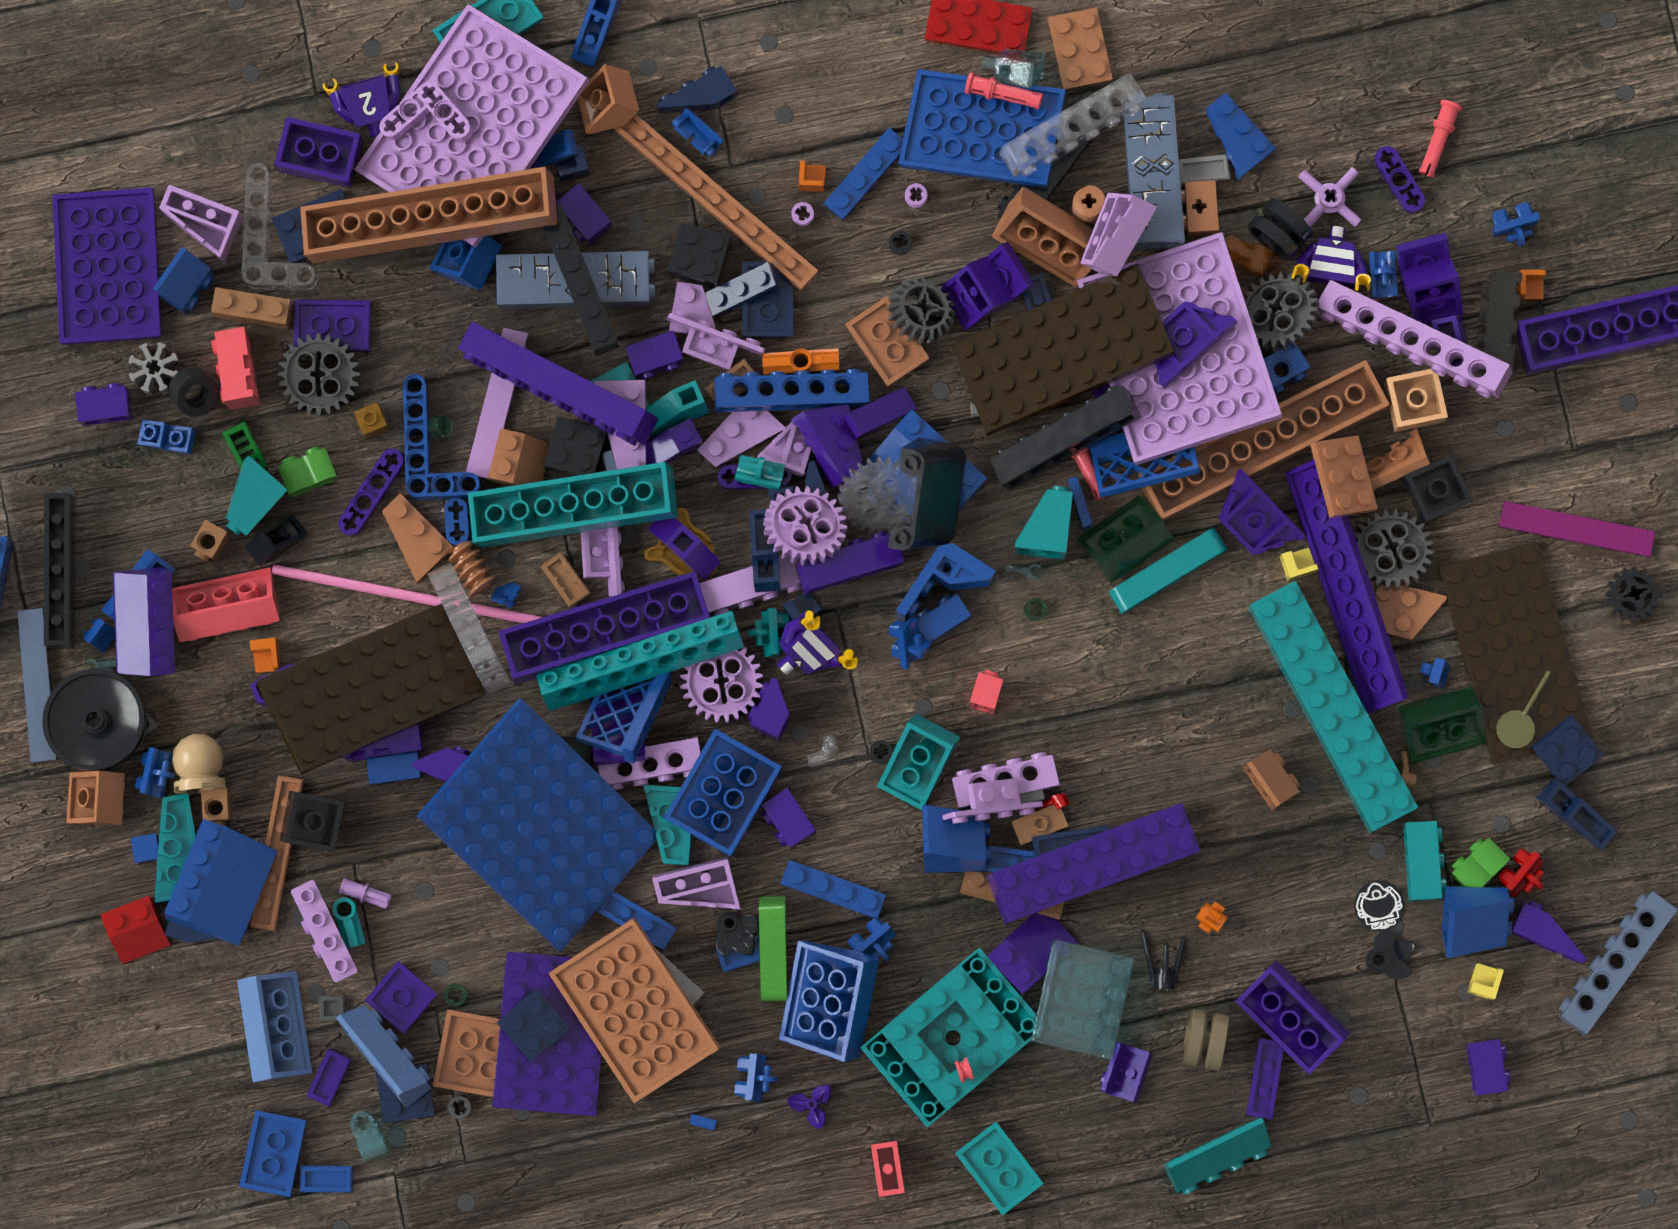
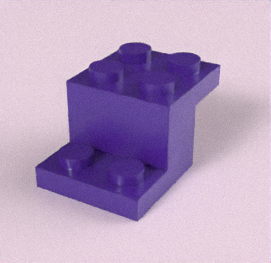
[1396,233,1463,325]
[942,241,1034,331]

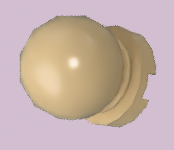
[172,734,226,794]

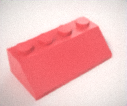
[172,567,280,642]

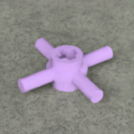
[1298,167,1362,227]

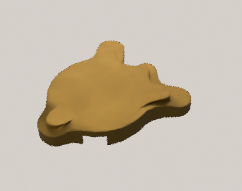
[644,508,718,577]

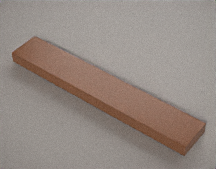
[249,775,305,932]

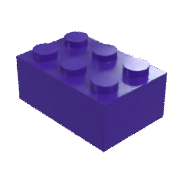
[274,117,364,188]

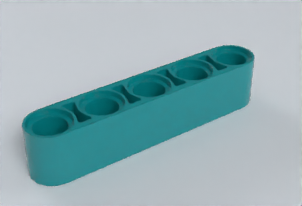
[1108,528,1228,614]

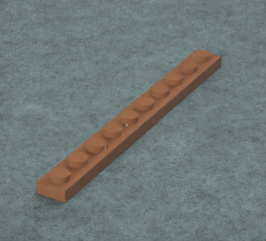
[614,115,818,292]

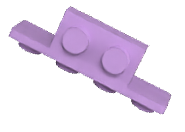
[666,311,765,370]
[581,527,625,597]
[942,778,1043,824]
[291,880,358,983]

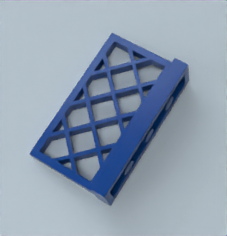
[1089,432,1200,498]
[576,671,673,764]

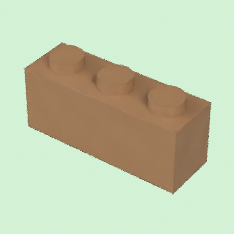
[211,287,294,330]

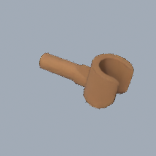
[1401,751,1417,788]

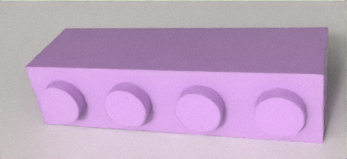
[699,555,802,616]

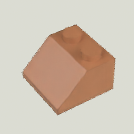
[577,64,639,134]
[488,428,550,486]
[1243,749,1300,811]
[66,771,125,826]

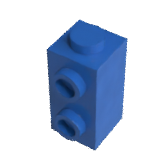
[916,594,971,645]

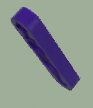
[339,449,404,536]

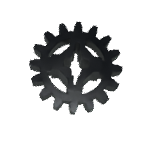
[1605,566,1662,623]

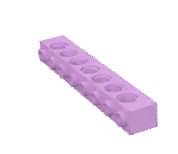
[1317,280,1513,399]

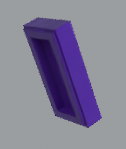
[306,1049,352,1107]

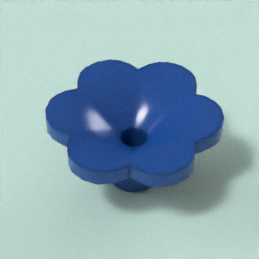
[490,582,522,607]

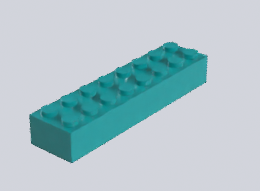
[468,462,678,548]

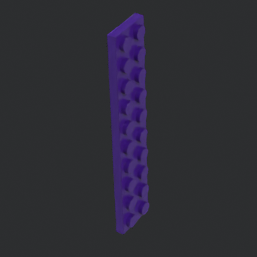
[1285,460,1409,714]

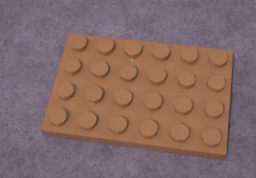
[548,917,720,1103]

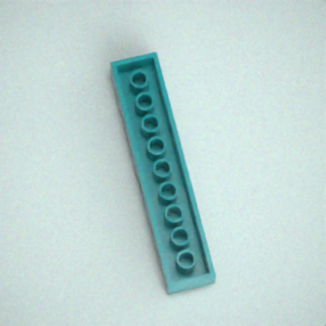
[1248,581,1418,834]

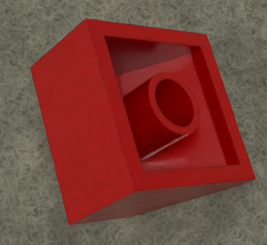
[100,896,171,964]

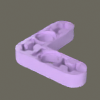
[379,82,473,143]

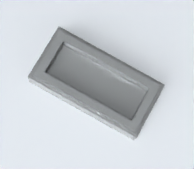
[1179,154,1230,186]

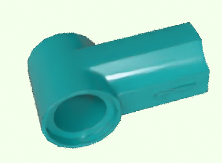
[333,898,366,949]

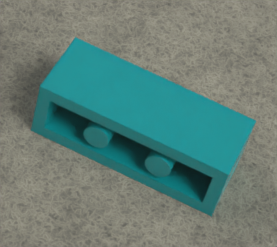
[1403,821,1446,902]

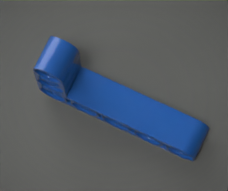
[403,374,482,501]

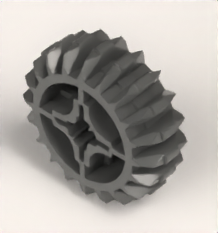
[887,277,956,345]

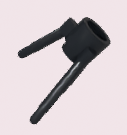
[1141,930,1186,989]

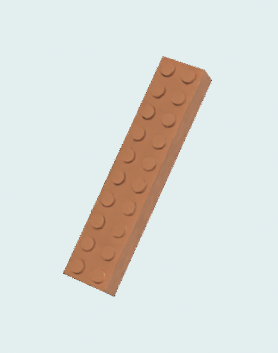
[300,167,558,264]
[1137,360,1390,524]

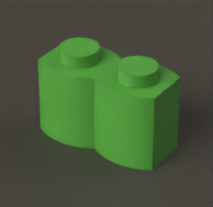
[278,446,338,497]
[1450,837,1510,887]

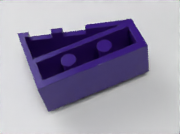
[791,404,866,489]
[342,724,424,762]

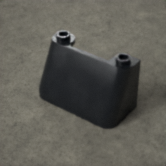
[888,437,966,550]

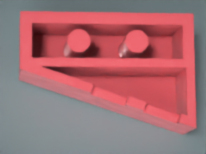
[212,327,260,410]

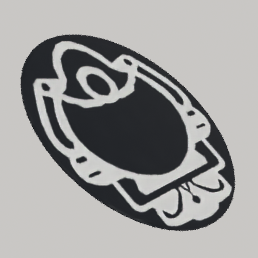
[1354,881,1404,931]

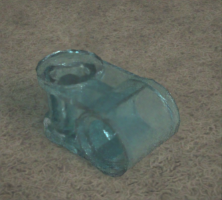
[350,1111,389,1163]

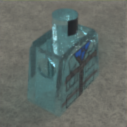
[983,49,1045,88]

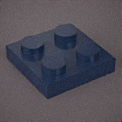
[1531,715,1604,786]
[496,989,570,1062]
[376,1064,435,1124]

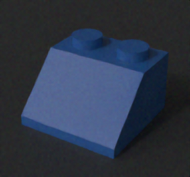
[429,236,502,290]
[153,247,215,315]

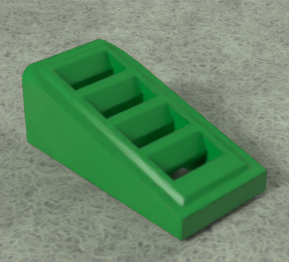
[222,420,268,469]

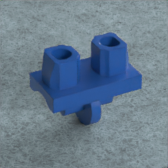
[1491,202,1540,247]
[1369,251,1398,299]
[889,617,930,669]
[135,748,176,798]
[847,917,897,962]
[734,1053,778,1102]

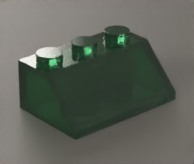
[1077,495,1174,583]
[1398,686,1486,764]

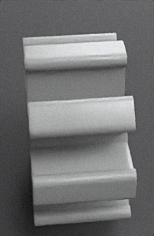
[128,342,181,396]

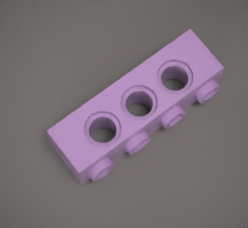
[598,737,701,791]
[952,752,1060,810]

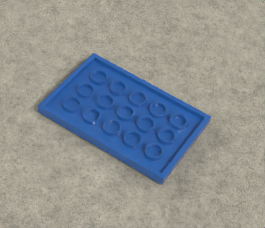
[898,69,1067,188]

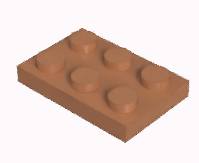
[1047,7,1113,91]
[845,296,930,388]
[1310,436,1378,518]

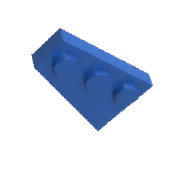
[1205,93,1276,180]

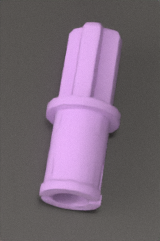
[339,878,391,909]

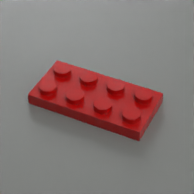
[924,0,1033,58]

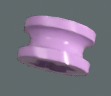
[905,183,927,208]
[791,202,814,226]

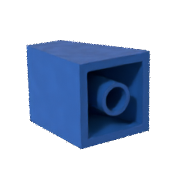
[922,805,991,873]
[1441,887,1514,958]

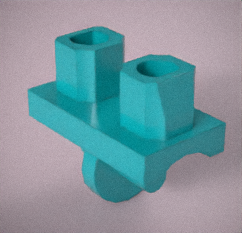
[735,455,785,490]
[748,608,789,658]

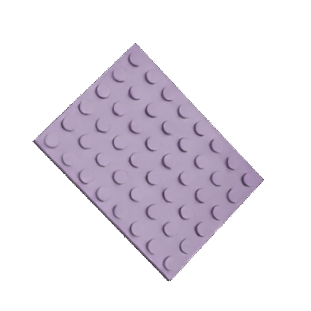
[354,4,590,248]
[1077,232,1282,466]

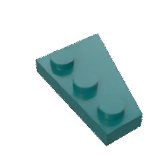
[643,785,691,866]

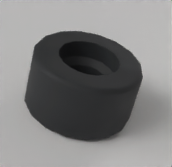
[169,367,219,417]

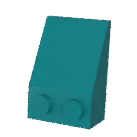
[877,713,961,810]

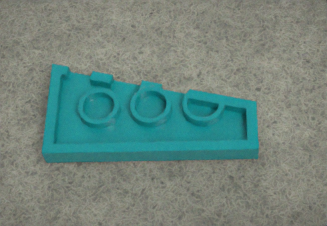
[154,793,196,904]

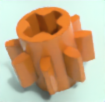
[1196,901,1228,933]

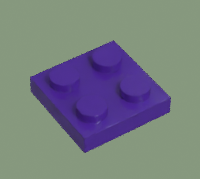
[364,961,438,1034]

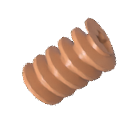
[1071,185,1105,226]
[445,540,495,598]

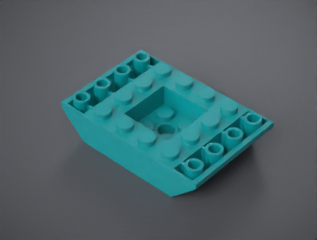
[860,947,1046,1128]

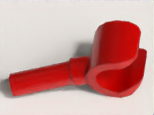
[1035,793,1070,810]

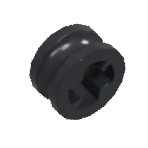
[888,231,912,255]
[870,740,893,764]

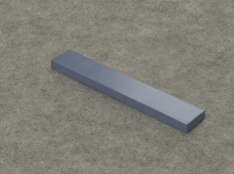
[17,608,58,763]

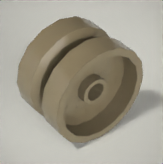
[1183,1009,1229,1071]

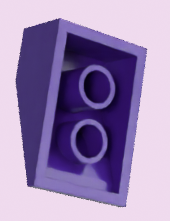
[987,913,1078,996]

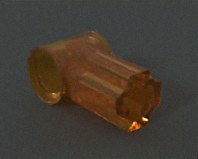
[1225,234,1275,277]

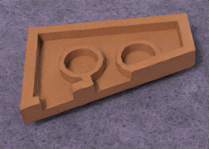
[1366,428,1430,491]
[382,493,453,584]

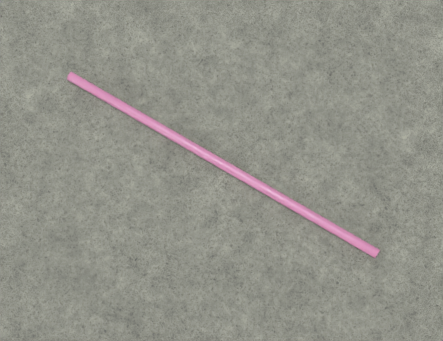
[272,564,542,623]

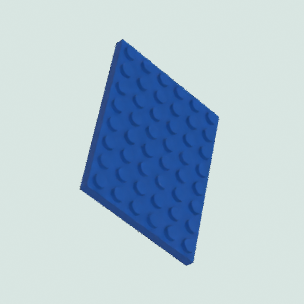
[416,699,657,952]

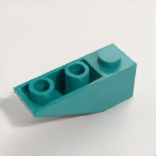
[646,380,709,439]

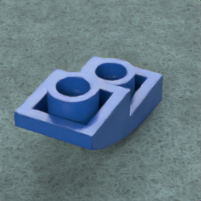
[137,419,196,454]

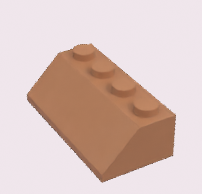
[992,186,1093,287]

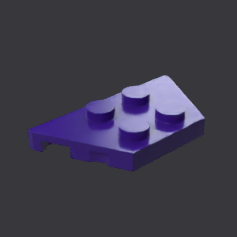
[1154,301,1238,389]
[1218,468,1306,556]

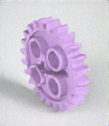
[763,486,847,565]
[680,647,763,723]

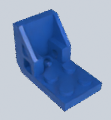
[896,543,996,622]

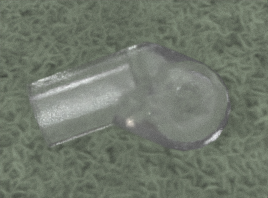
[806,734,838,768]

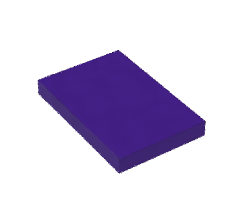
[294,300,372,352]
[590,691,646,766]

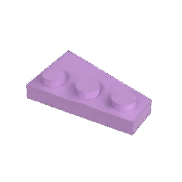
[697,411,786,468]

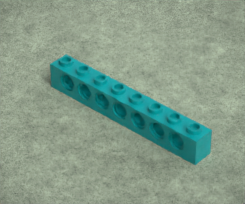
[536,611,744,711]

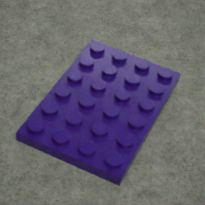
[52,187,162,345]
[492,952,601,1116]

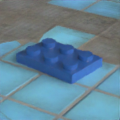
[239,1110,307,1197]

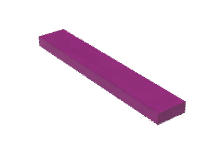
[1498,501,1655,558]

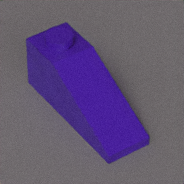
[646,418,703,465]
[1512,901,1586,964]

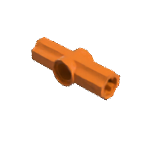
[762,348,840,375]

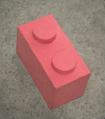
[969,670,1003,715]
[871,1141,905,1197]

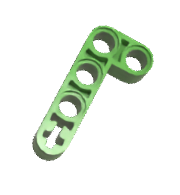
[759,896,787,1001]

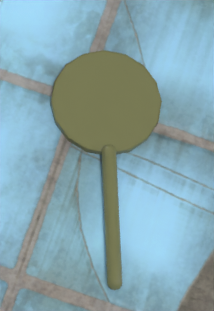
[1496,671,1551,748]

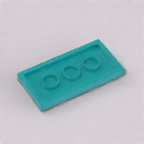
[432,0,544,44]

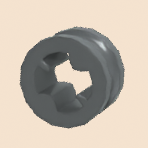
[448,1096,472,1119]

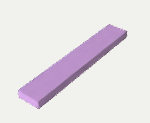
[466,327,529,480]

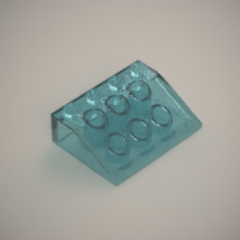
[1031,940,1134,1060]

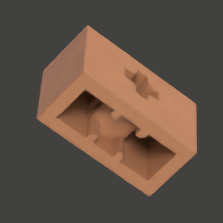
[1181,180,1219,237]

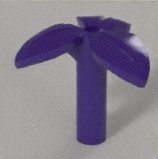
[787,1084,831,1129]

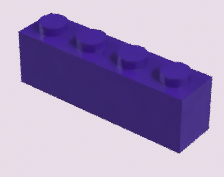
[795,531,905,595]

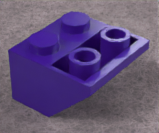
[748,677,790,742]

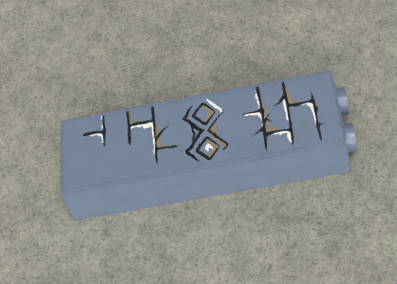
[1122,93,1185,251]
[496,251,655,310]

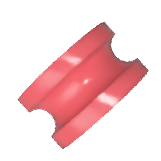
[954,1057,974,1083]

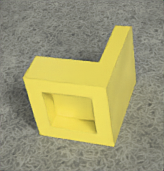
[1280,548,1319,581]
[1467,963,1504,1000]

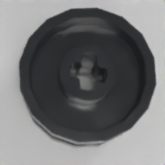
[1247,198,1313,262]

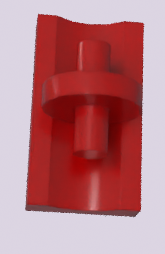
[1498,849,1545,898]

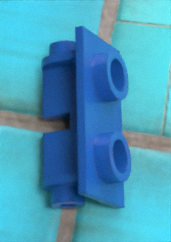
[672,107,724,157]

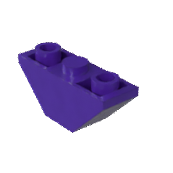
[648,518,721,581]

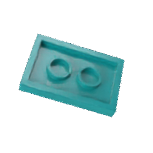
[955,1122,1044,1216]

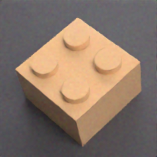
[1384,369,1448,432]

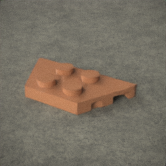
[1370,580,1447,641]

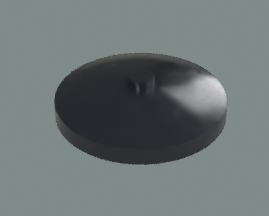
[42,669,146,771]

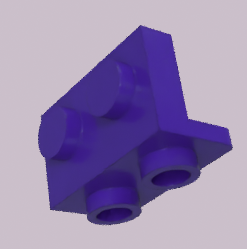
[1101,1042,1153,1103]

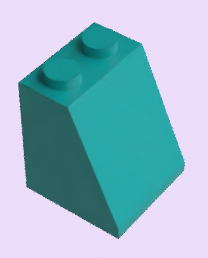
[225,456,287,536]
[1014,486,1073,560]

